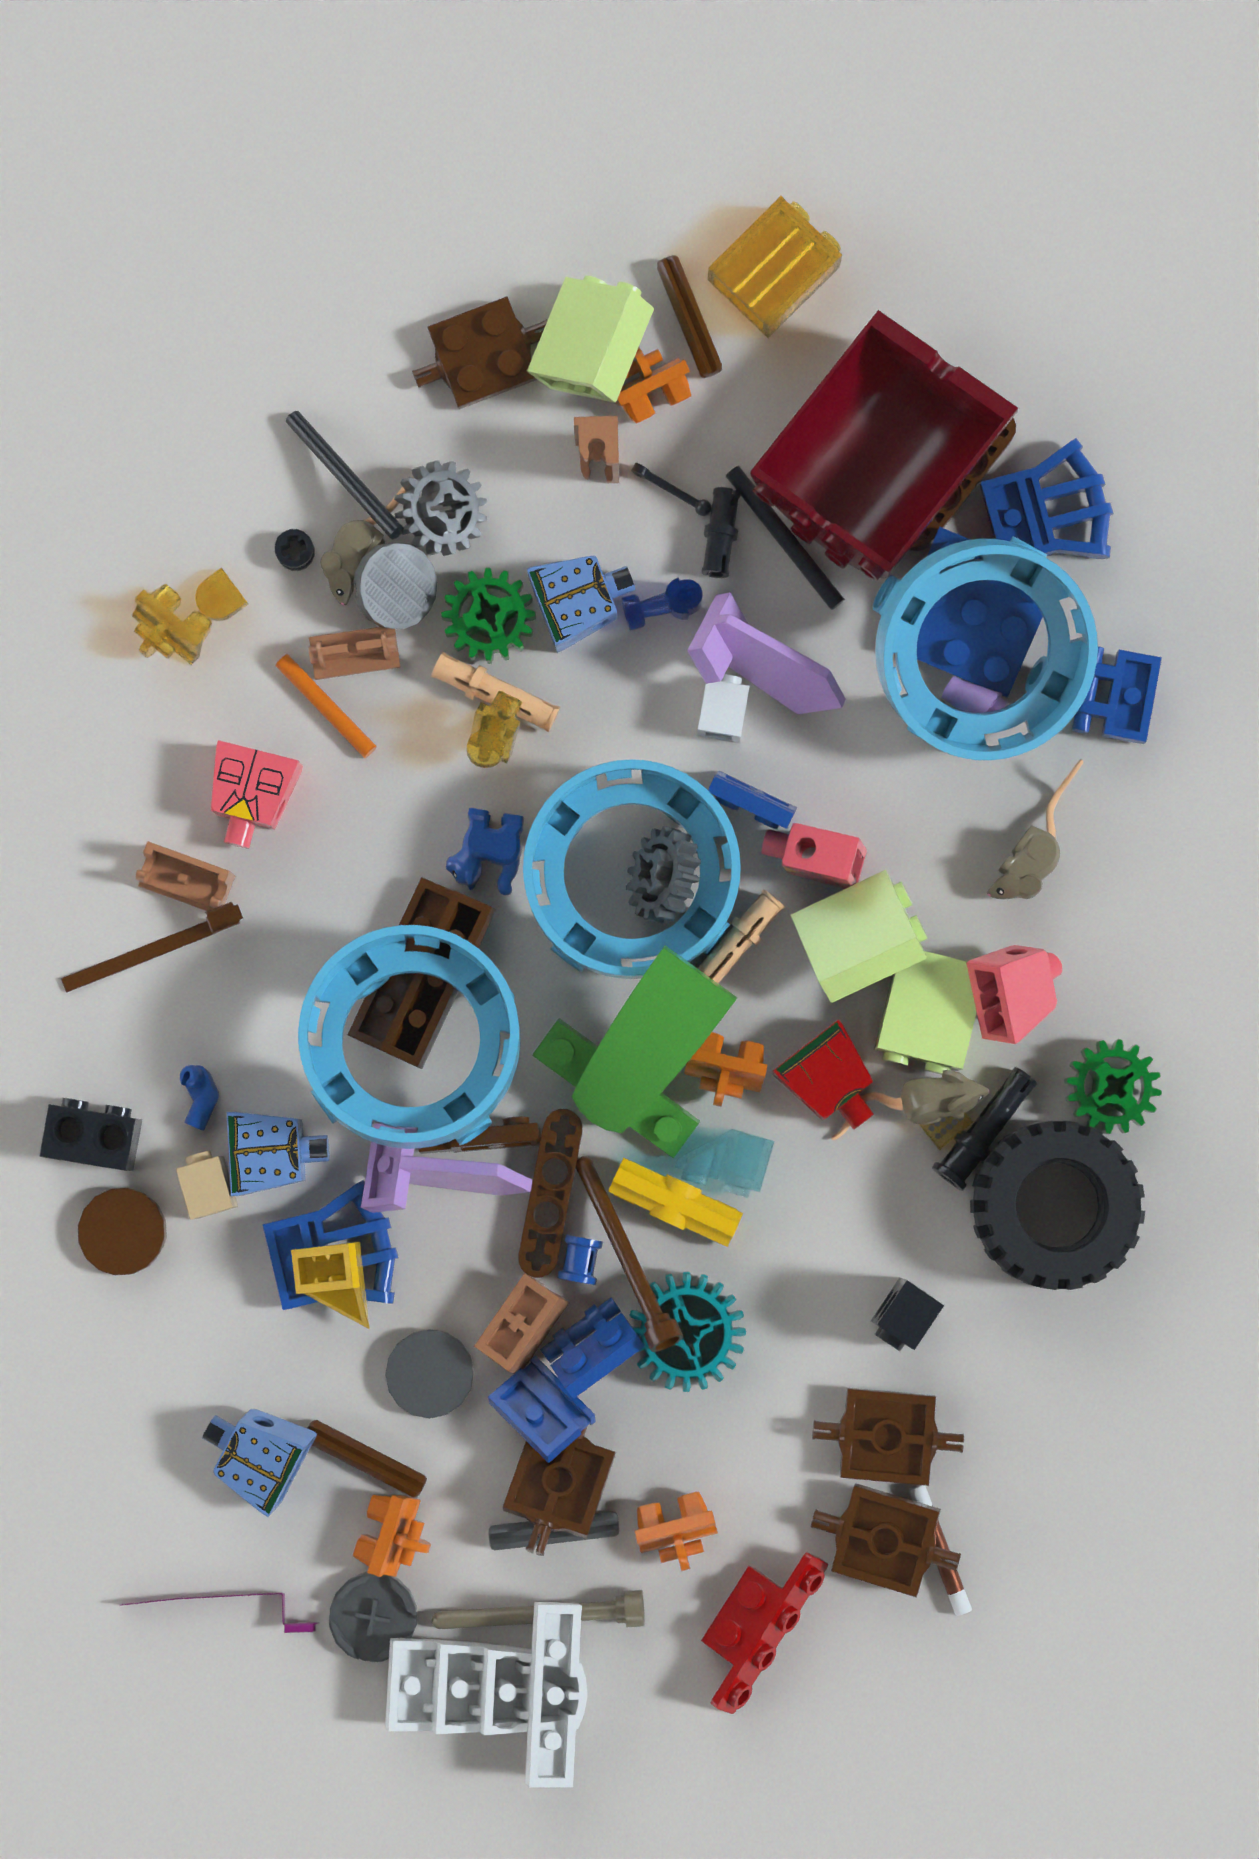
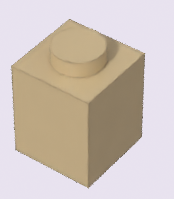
[176,1150,238,1220]

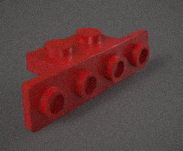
[701,1552,828,1714]

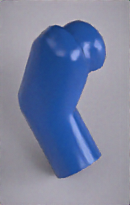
[179,1065,219,1131]

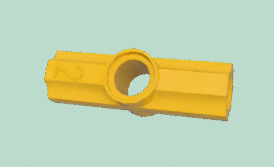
[608,1157,743,1247]

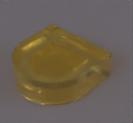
[195,567,249,621]

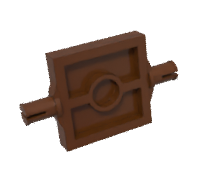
[412,296,548,409]
[812,1388,964,1486]
[503,1427,616,1556]
[811,1483,961,1598]

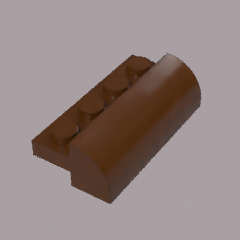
[347,877,496,1069]

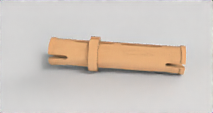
[431,652,560,732]
[697,889,785,983]

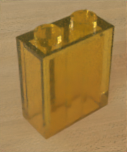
[707,196,842,338]

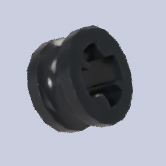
[275,529,315,571]

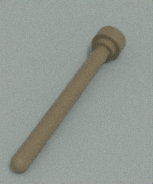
[432,1590,645,1629]

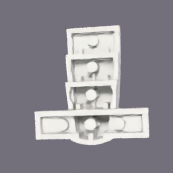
[385,1602,587,1788]

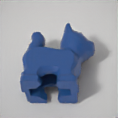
[446,808,524,896]

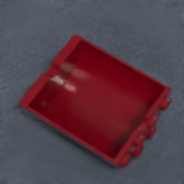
[750,310,1018,581]

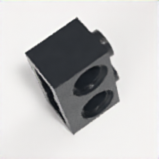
[39,1098,142,1171]
[871,1277,944,1351]

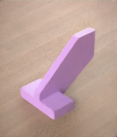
[687,592,846,714]
[361,1123,532,1213]

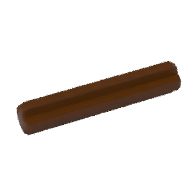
[657,255,722,378]
[307,1420,427,1498]

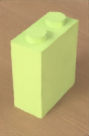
[527,276,654,403]
[791,870,928,1003]
[874,951,977,1075]

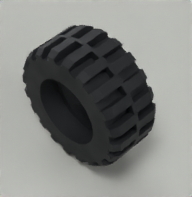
[970,1121,1145,1290]

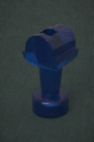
[621,577,703,631]

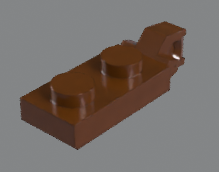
[417,1116,541,1154]

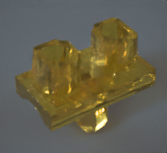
[132,584,212,665]
[466,691,522,768]

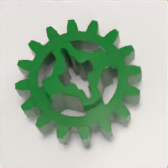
[441,568,536,664]
[1064,1039,1162,1134]

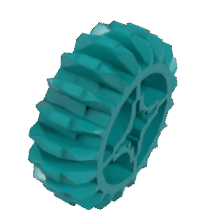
[629,1272,746,1392]

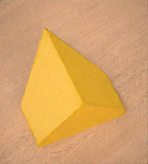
[291,1242,370,1329]

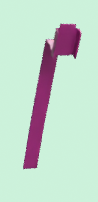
[120,1593,320,1633]

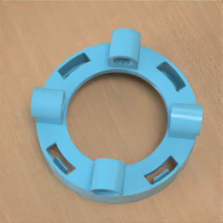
[873,536,1098,760]
[523,759,741,979]
[298,925,520,1149]

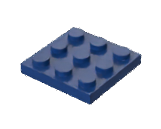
[917,527,1043,698]

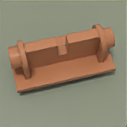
[308,627,401,680]

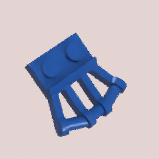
[980,438,1114,559]
[263,1179,398,1310]

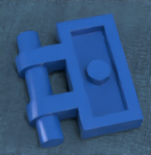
[1072,646,1162,744]
[540,1297,645,1399]

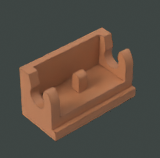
[574,416,619,484]
[136,841,235,911]
[474,1273,570,1374]

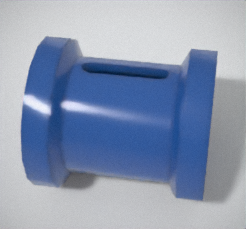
[557,1235,603,1285]

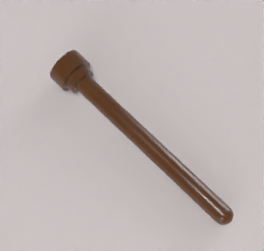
[576,1157,684,1352]

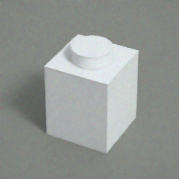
[697,674,750,743]

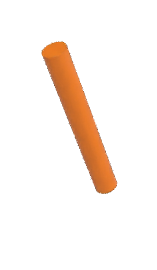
[275,654,377,758]

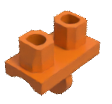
[615,347,691,424]
[684,1032,768,1107]
[634,1492,718,1571]
[353,1495,431,1577]

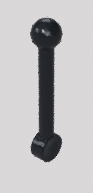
[631,463,712,516]

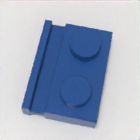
[708,771,797,829]
[488,1356,596,1463]

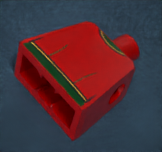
[771,1019,874,1130]

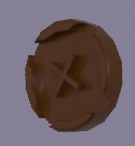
[78,1188,167,1275]

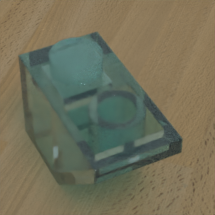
[674,1129,775,1198]

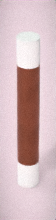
[908,1485,972,1616]

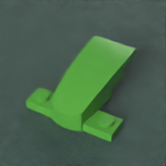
[532,945,737,1158]

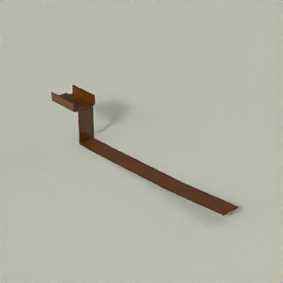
[61,902,243,993]

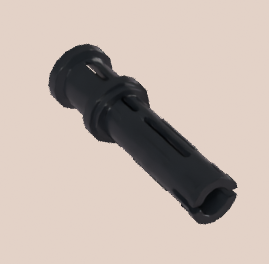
[932,1067,1037,1191]

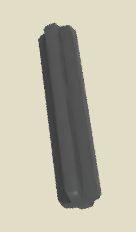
[488,1511,619,1551]

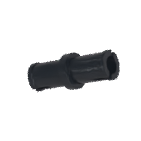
[701,487,740,578]

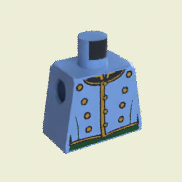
[527,556,635,653]
[227,1112,330,1196]
[202,1409,317,1517]

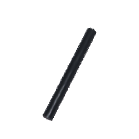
[286,411,404,540]
[725,465,845,610]

